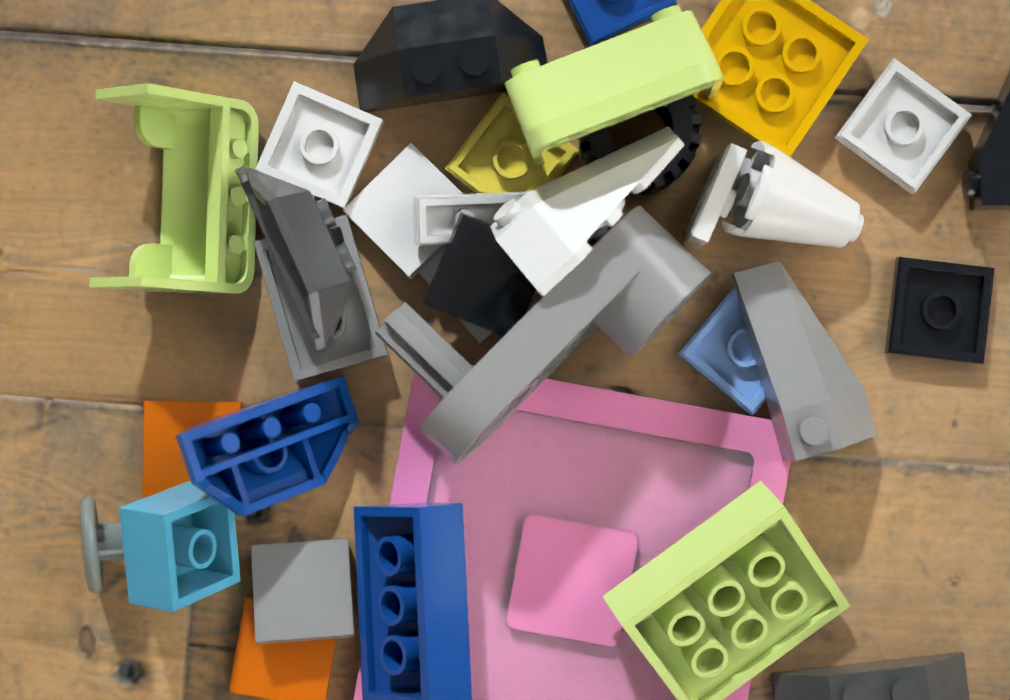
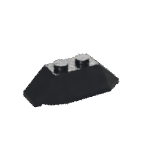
[353,0,547,112]

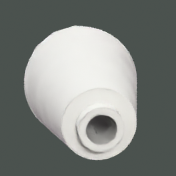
[722,141,864,248]

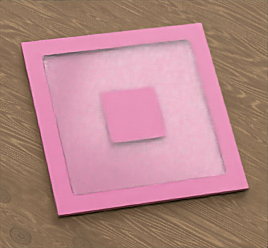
[353,365,791,700]

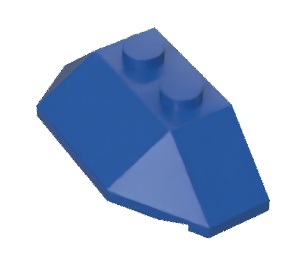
[175,375,359,517]

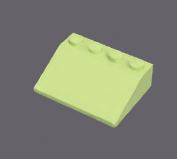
[602,480,850,700]

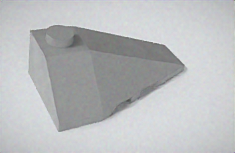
[732,261,877,461]

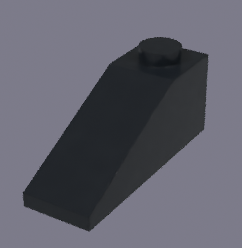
[962,71,1010,211]

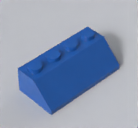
[354,502,472,700]

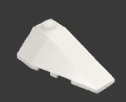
[490,127,685,296]

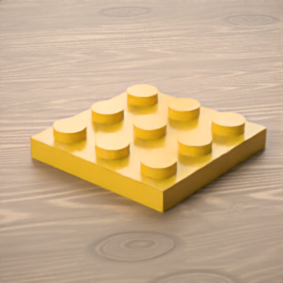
[692,0,869,157]

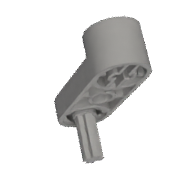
[375,205,711,464]

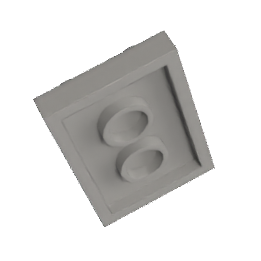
[254,215,389,382]

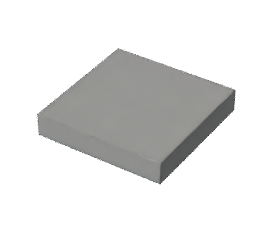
[251,538,354,645]

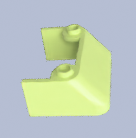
[504,5,724,166]
[89,83,259,294]

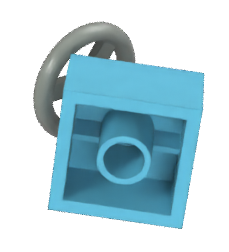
[80,481,241,612]

